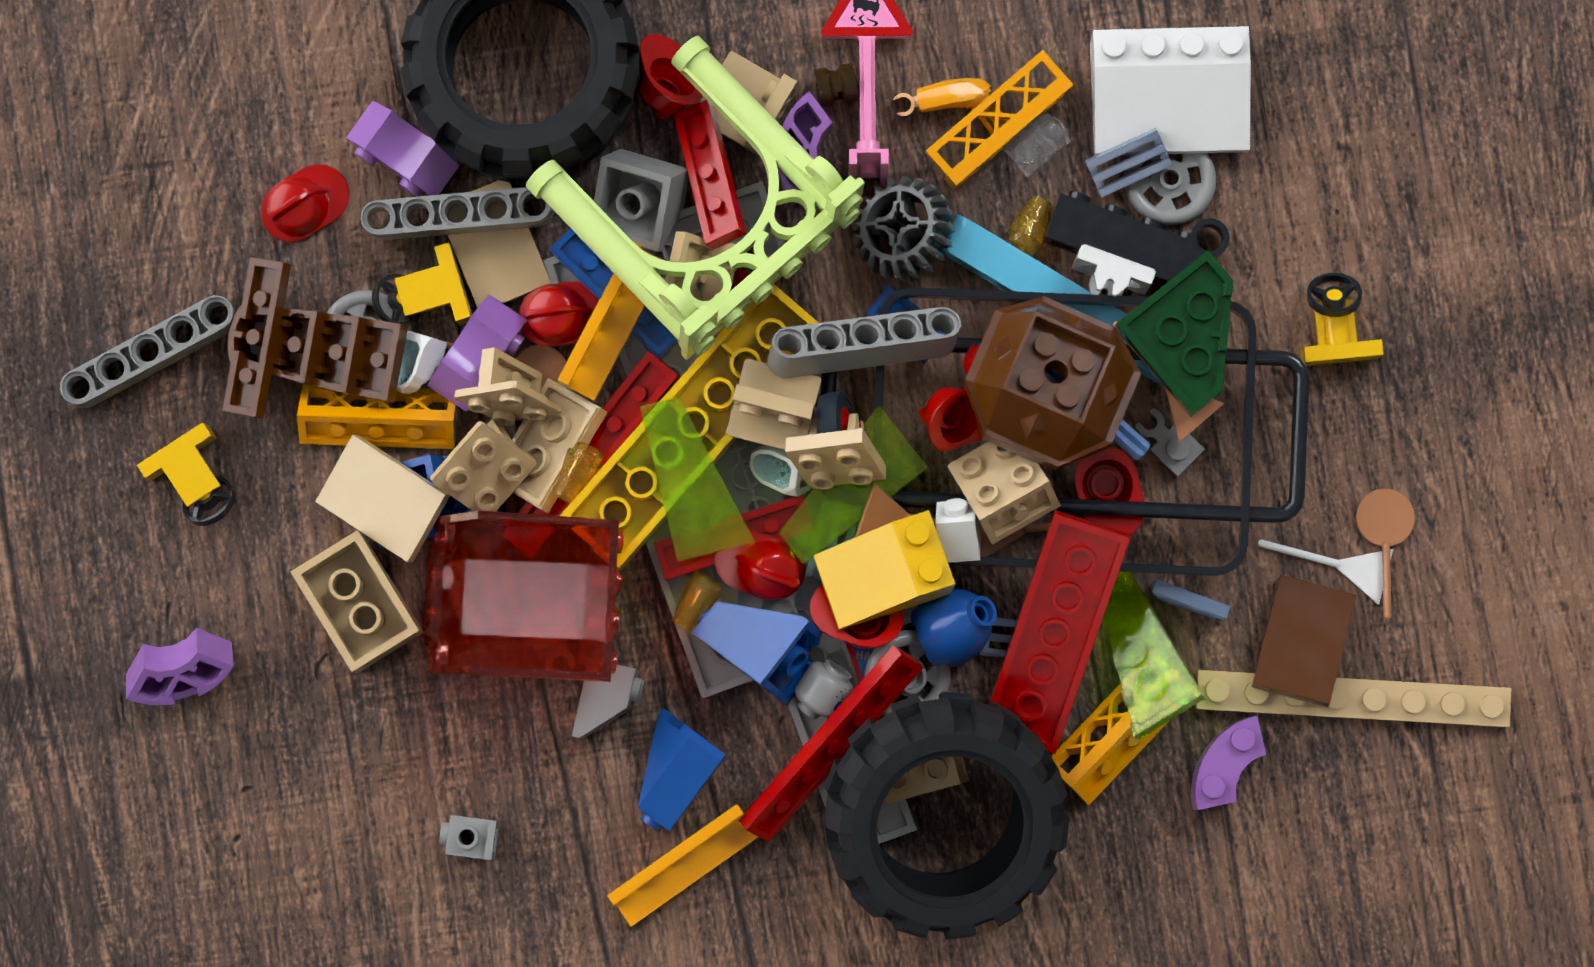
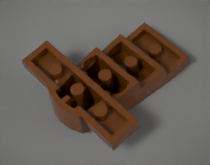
[222,257,408,418]

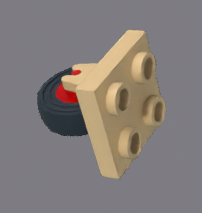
[785,391,886,490]

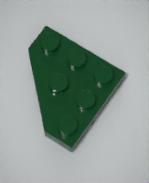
[1115,250,1233,417]

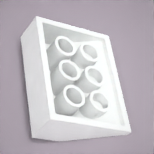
[1090,26,1251,156]

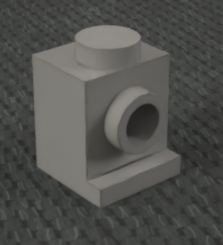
[439,815,500,860]

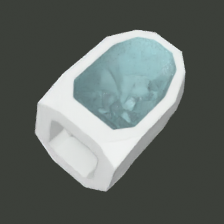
[397,330,447,395]
[750,445,812,497]

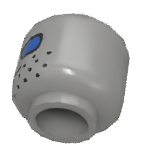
[795,659,853,719]

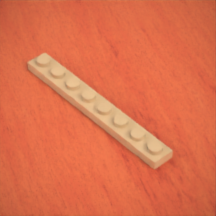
[1195,670,1511,727]

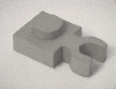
[1134,408,1205,478]

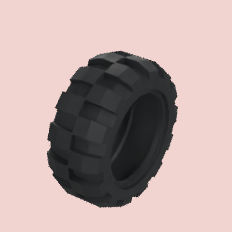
[400,0,640,182]
[822,691,1070,940]

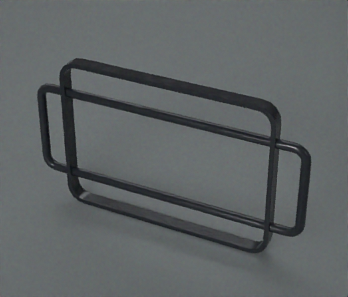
[820,287,1309,576]

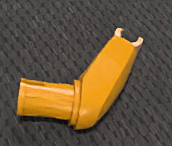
[893,78,1009,135]

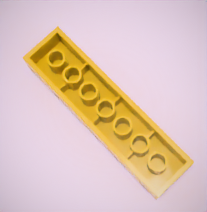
[559,284,819,571]

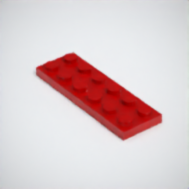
[989,510,1131,754]

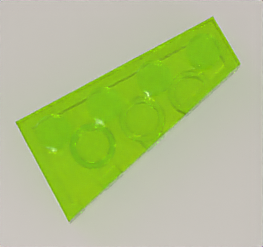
[640,397,755,562]
[779,406,928,565]
[1102,572,1205,740]

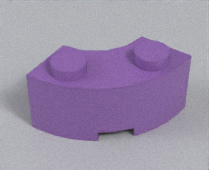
[778,91,832,206]
[346,100,460,197]
[427,294,527,411]
[126,628,233,705]
[1191,716,1266,810]

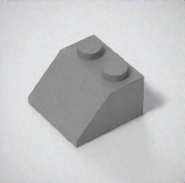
[594,149,689,252]
[572,658,644,739]

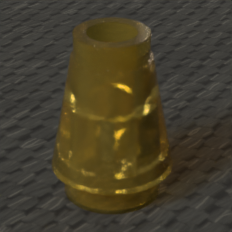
[1006,196,1051,256]
[553,442,603,503]
[671,571,723,632]

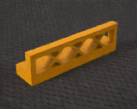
[925,50,1073,191]
[557,241,662,402]
[297,384,457,449]
[1051,651,1196,806]
[607,804,758,927]

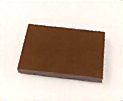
[1251,574,1356,708]

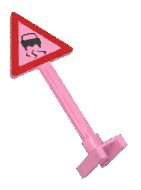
[821,0,913,189]

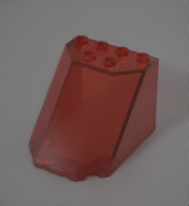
[423,510,624,682]

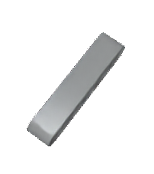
[360,187,554,240]
[60,295,237,408]
[768,307,961,378]

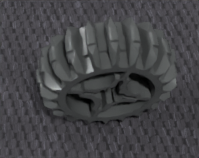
[851,176,956,281]

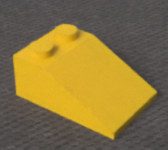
[813,510,955,630]

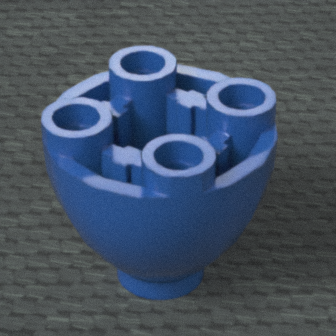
[911,589,997,667]

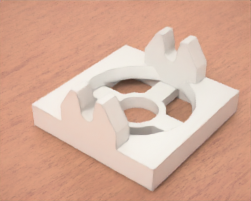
[1071,244,1156,297]

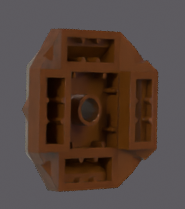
[963,296,1141,471]

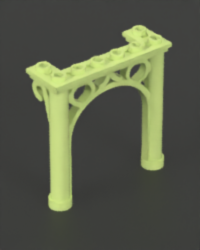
[526,36,865,360]

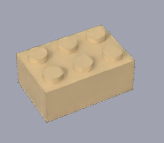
[290,530,424,674]

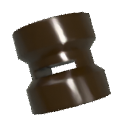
[814,63,859,107]

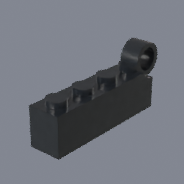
[1043,191,1230,286]

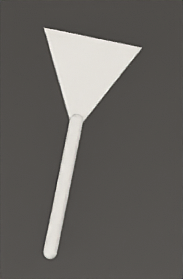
[1258,540,1393,605]

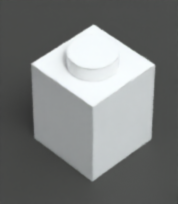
[935,498,981,563]

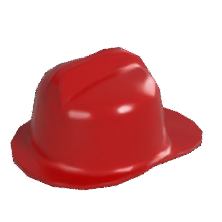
[639,34,702,120]
[261,165,349,242]
[519,281,599,347]
[919,387,982,451]
[1074,447,1145,535]
[714,529,806,601]
[810,585,904,650]

